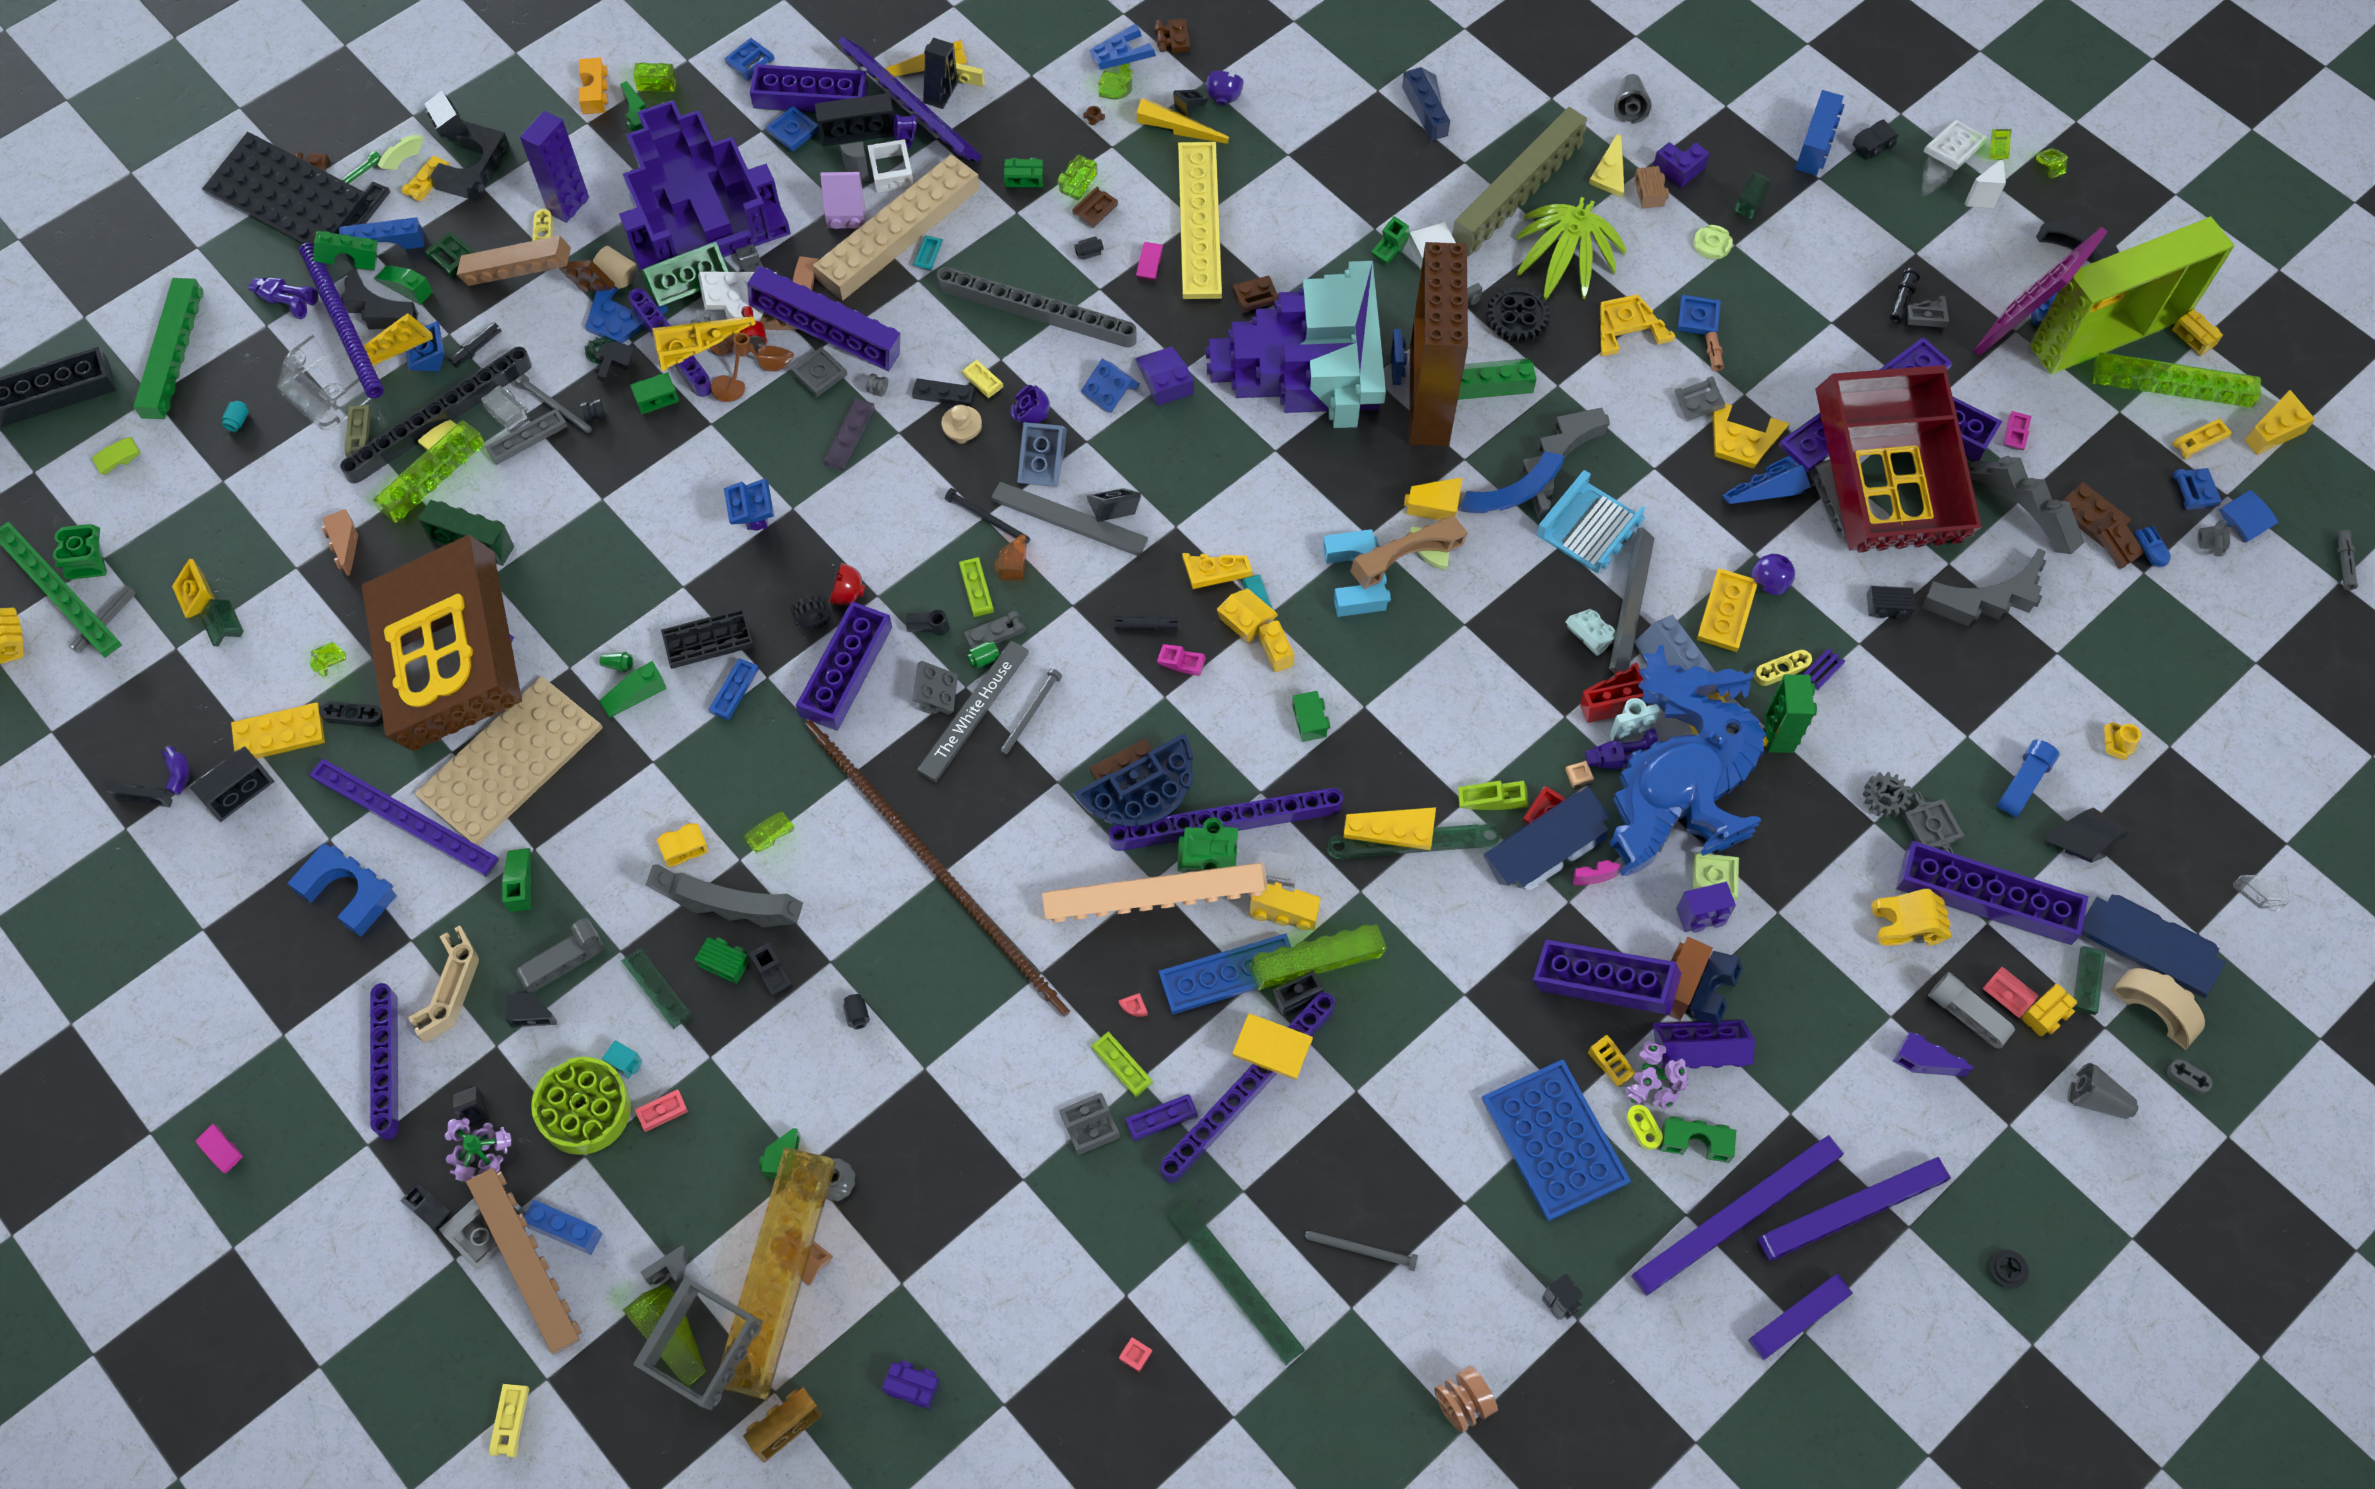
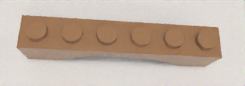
[1350,515,1468,589]

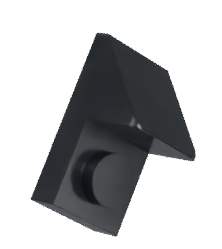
[1173,89,1208,118]

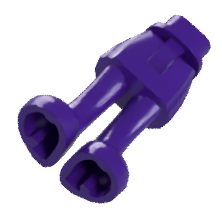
[248,277,318,319]
[1585,728,1658,770]

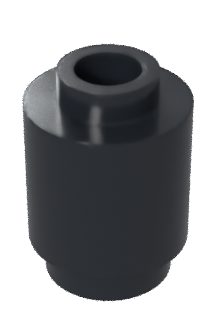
[1074,236,1104,260]
[843,994,870,1030]

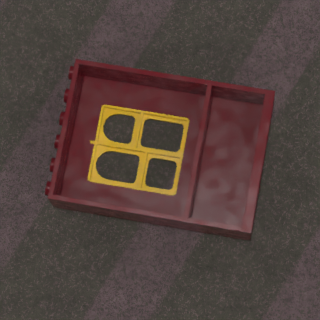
[1815,365,1982,553]

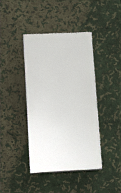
[1923,120,1988,170]

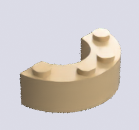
[2110,968,2205,1050]

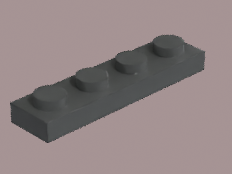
[485,409,568,465]

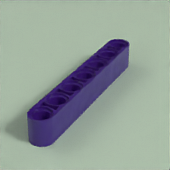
[629,288,711,397]
[370,983,399,1140]

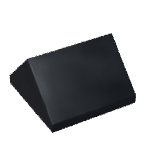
[1087,488,1141,522]

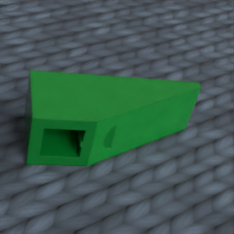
[502,848,532,912]

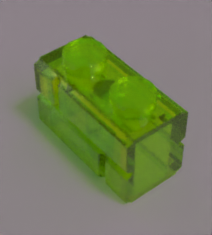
[633,62,676,91]
[1058,155,1098,200]

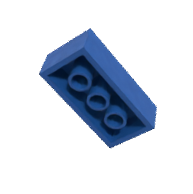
[1795,90,1845,176]

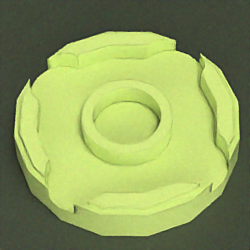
[1693,225,1733,260]

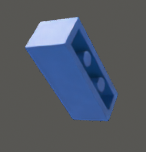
[524,1200,602,1255]

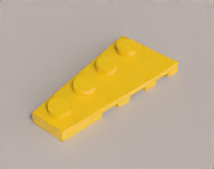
[364,313,433,366]

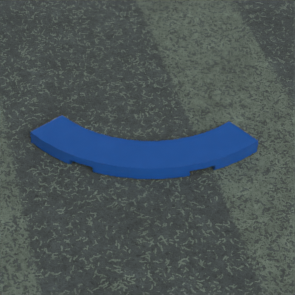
[1460,451,1565,513]

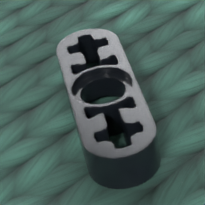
[320,701,383,727]

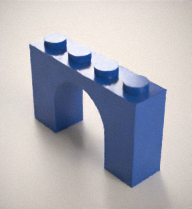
[287,843,397,937]

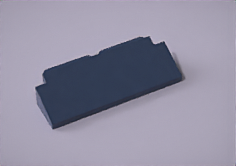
[1483,786,1611,891]
[2081,894,2226,999]

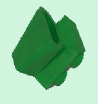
[53,524,107,580]

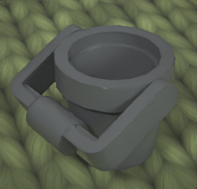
[2198,520,2230,556]

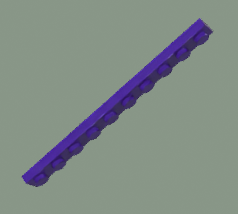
[309,759,499,877]

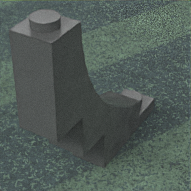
[1520,407,1610,520]
[646,864,803,928]

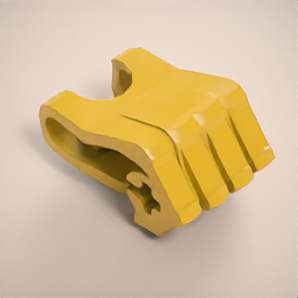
[0,608,25,664]
[1871,889,1952,946]

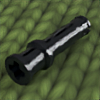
[1890,268,1921,323]

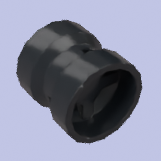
[580,399,606,423]

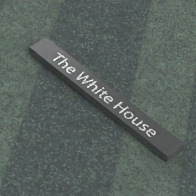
[917,640,1029,783]

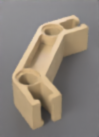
[408,925,479,1043]

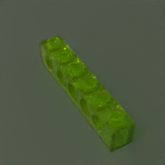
[373,420,485,523]

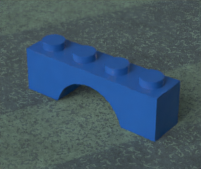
[339,217,424,257]

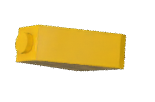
[1404,478,1463,520]

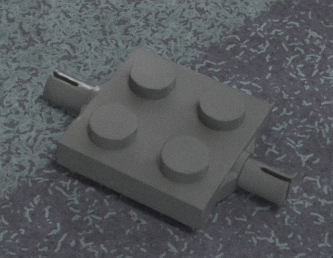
[1903,791,1964,854]

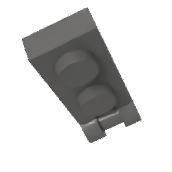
[964,611,1026,649]

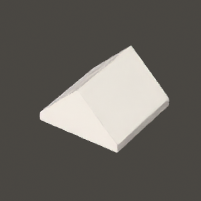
[1964,160,2006,208]

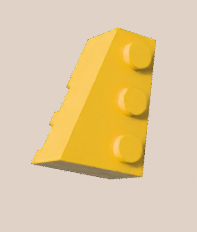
[1250,882,1321,930]

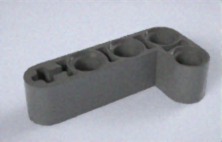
[1805,459,1846,539]
[515,918,604,993]

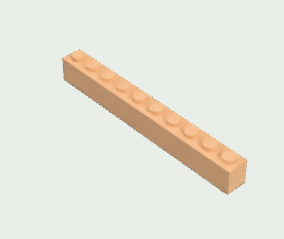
[1042,862,1268,923]

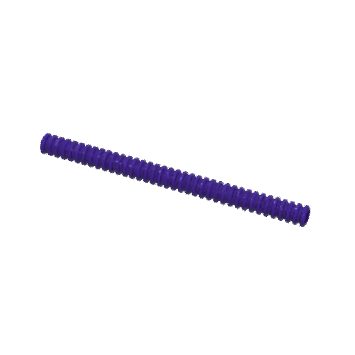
[299,242,384,399]

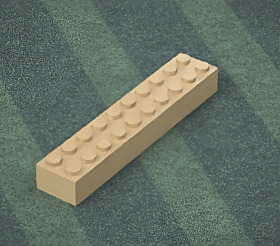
[813,154,980,301]

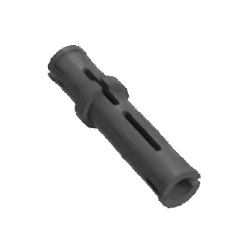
[2337,530,2358,590]

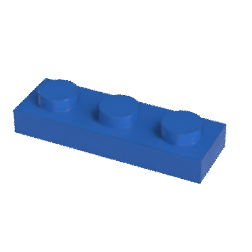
[709,658,759,721]

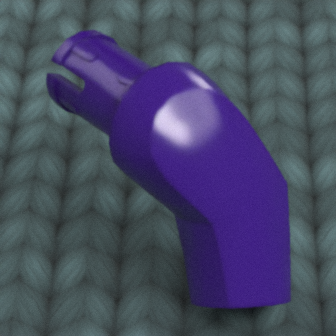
[162,746,189,796]

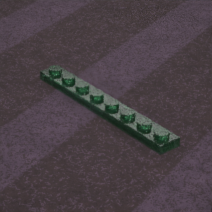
[1167,1200,1305,1366]

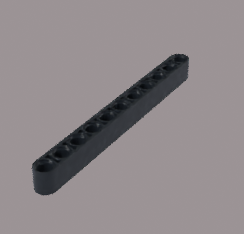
[340,346,532,484]

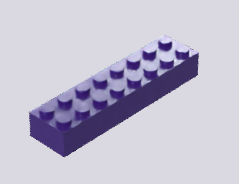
[747,266,901,372]
[1896,841,2089,945]

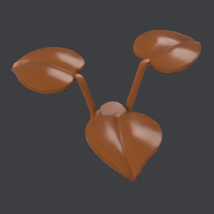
[710,333,794,402]

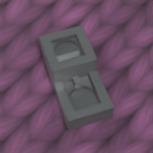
[736,244,764,272]

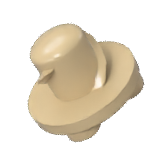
[942,405,982,444]

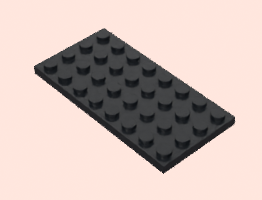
[202,131,368,245]

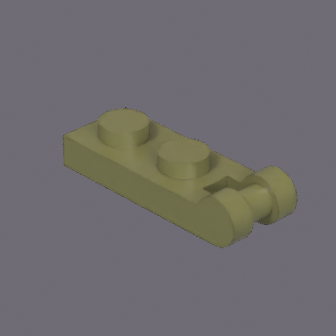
[345,405,371,457]

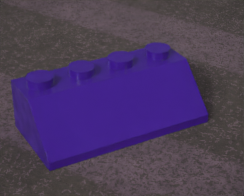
[1653,1020,1755,1069]

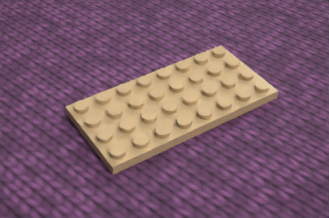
[415,676,603,846]

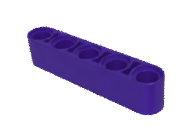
[1748,1273,1853,1360]

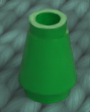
[599,652,633,673]

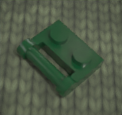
[425,231,475,278]

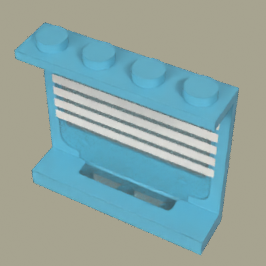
[1536,470,1646,574]

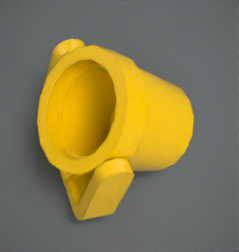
[2104,722,2141,760]

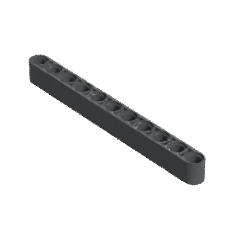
[937,267,1137,348]

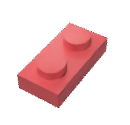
[635,1089,688,1132]

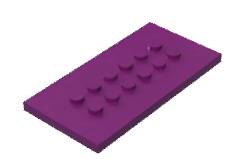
[1973,227,2108,356]

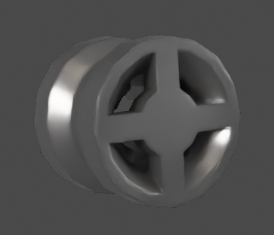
[866,373,888,396]

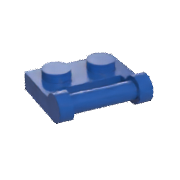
[724,38,775,81]
[2172,468,2222,510]

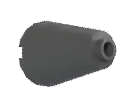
[1614,74,1652,124]
[2068,1063,2138,1119]

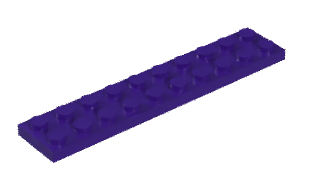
[838,36,982,161]
[1779,337,1952,472]

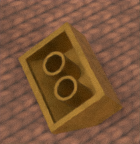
[743,1388,823,1463]

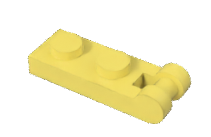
[489,1384,529,1458]

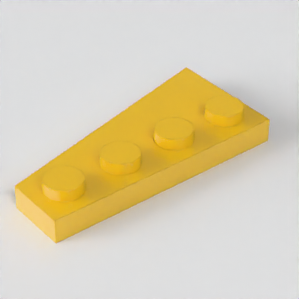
[1343,807,1436,850]

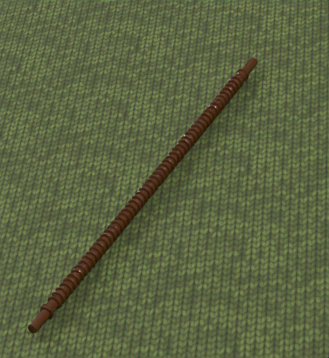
[805,720,1070,1017]

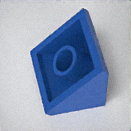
[406,321,444,372]

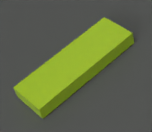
[959,557,994,617]
[1091,1031,1153,1098]

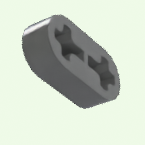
[2166,1059,2213,1095]

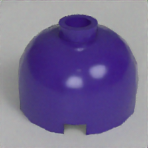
[1206,71,1244,106]
[1011,384,1050,424]
[1752,553,1795,595]

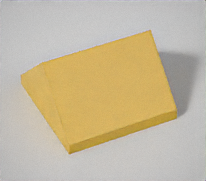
[172,559,217,618]

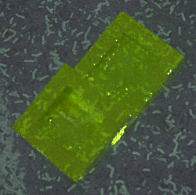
[743,811,794,854]

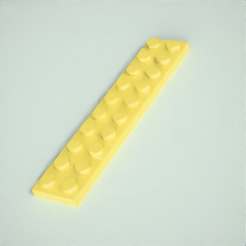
[1178,142,1222,299]

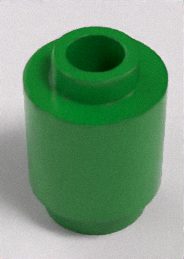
[967,641,1000,669]

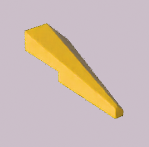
[875,39,968,80]
[1137,98,1229,144]
[652,316,755,371]

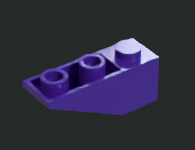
[1893,1032,1973,1077]

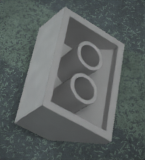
[439,1191,526,1270]

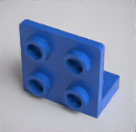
[1081,358,1140,413]

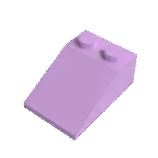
[821,172,866,229]

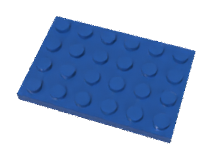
[1481,1059,1631,1222]

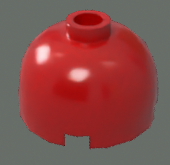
[829,563,865,606]

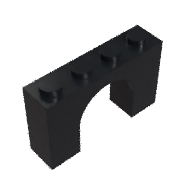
[430,121,509,201]

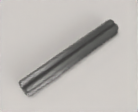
[70,586,136,653]

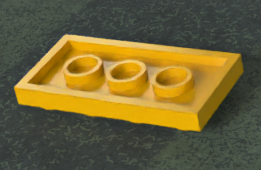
[1696,568,1757,652]
[231,702,325,759]

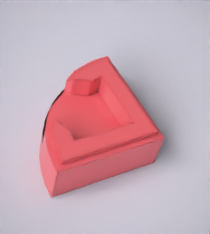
[1118,993,1148,1017]

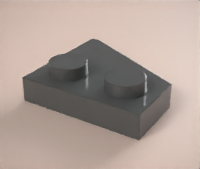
[1906,296,1949,328]

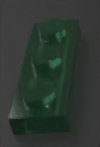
[2072,946,2106,1015]

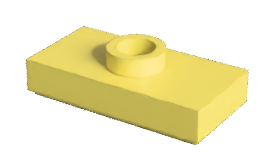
[956,63,985,87]
[962,360,1003,398]

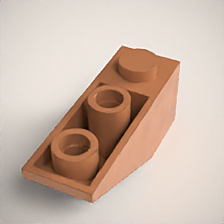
[322,509,358,576]

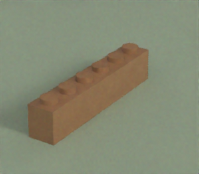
[457,235,571,286]

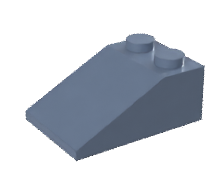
[1017,422,1067,487]

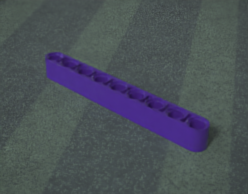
[1757,1157,1951,1261]

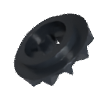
[1989,1250,2029,1288]

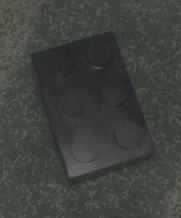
[189,746,275,823]

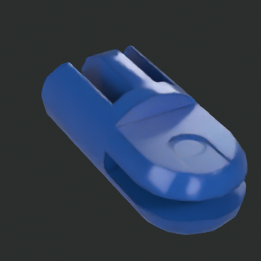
[2134,526,2171,568]

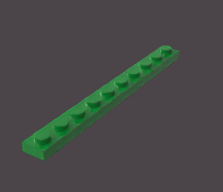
[0,521,122,658]

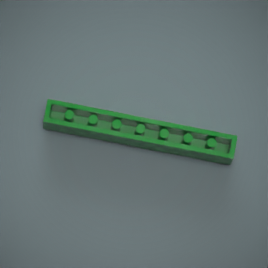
[133,278,203,419]

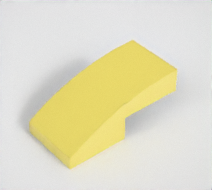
[418,420,465,455]

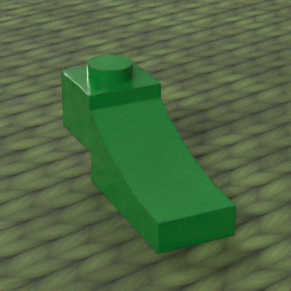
[620,81,646,133]

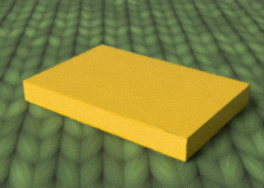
[1232,1013,1313,1081]

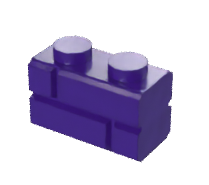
[882,1360,940,1410]

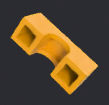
[579,57,608,114]

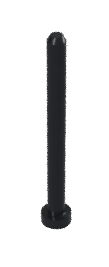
[944,488,1030,544]

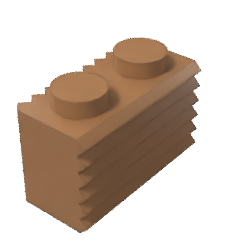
[1634,166,1669,208]

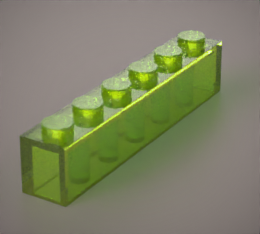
[1249,924,1387,990]

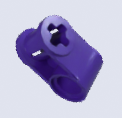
[893,114,916,149]

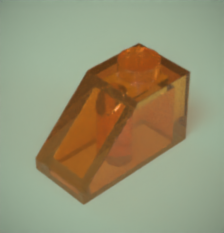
[995,534,1027,581]

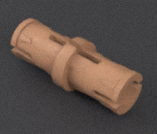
[1705,332,1724,372]

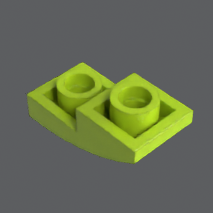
[91,437,141,475]

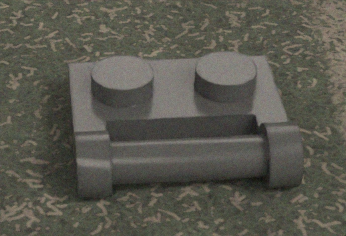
[1674,376,1725,421]

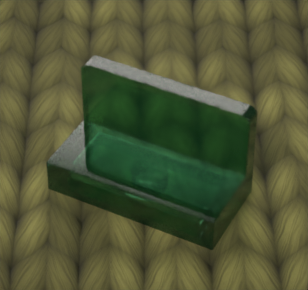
[200,599,244,647]

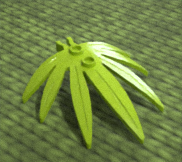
[1516,197,1627,300]

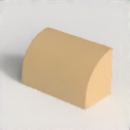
[593,246,636,289]

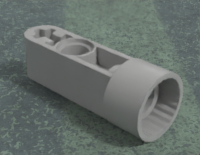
[1928,972,2015,1048]

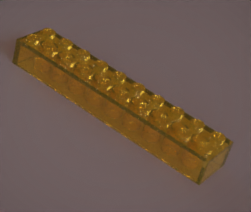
[719,1147,836,1400]

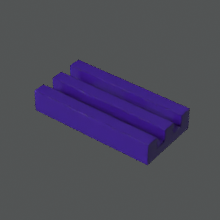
[1803,648,1845,690]

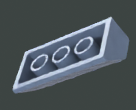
[1634,614,1716,673]

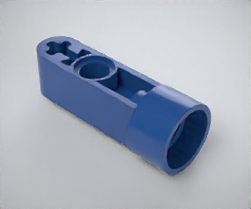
[1996,740,2060,818]

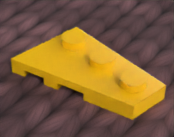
[1182,553,1253,589]

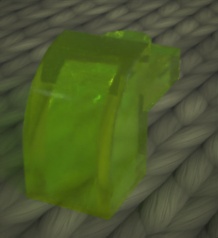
[1098,63,1133,100]

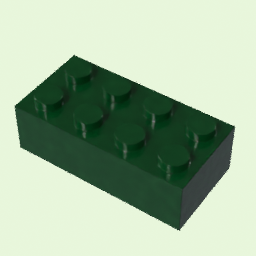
[418,499,515,566]

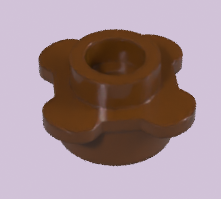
[1083,106,1105,125]

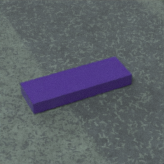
[1125,1094,1198,1141]

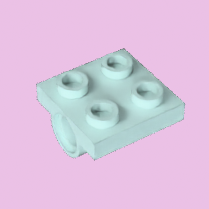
[1566,609,1616,656]
[1610,698,1660,741]

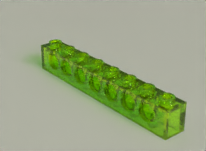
[2092,352,2261,408]

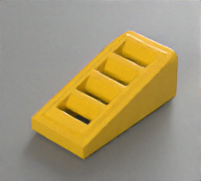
[1588,1035,1636,1087]

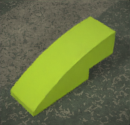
[1458,780,1529,810]

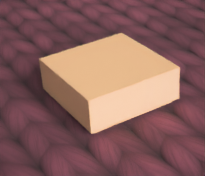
[1565,761,1594,788]

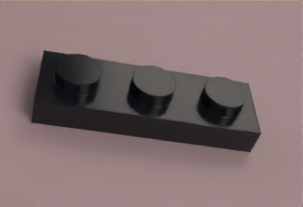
[912,378,975,407]

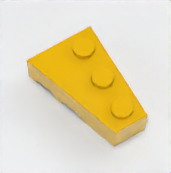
[2245,390,2315,455]

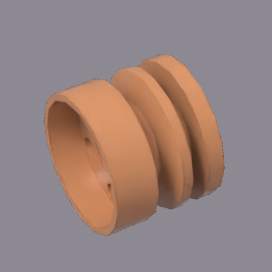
[1434,1366,1498,1433]

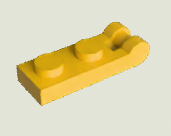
[402,155,450,201]
[2172,418,2232,459]

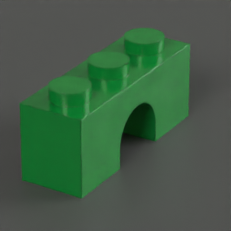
[314,231,378,271]
[1660,1116,1737,1163]

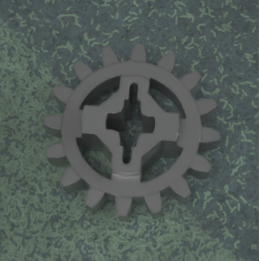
[1863,772,1913,818]

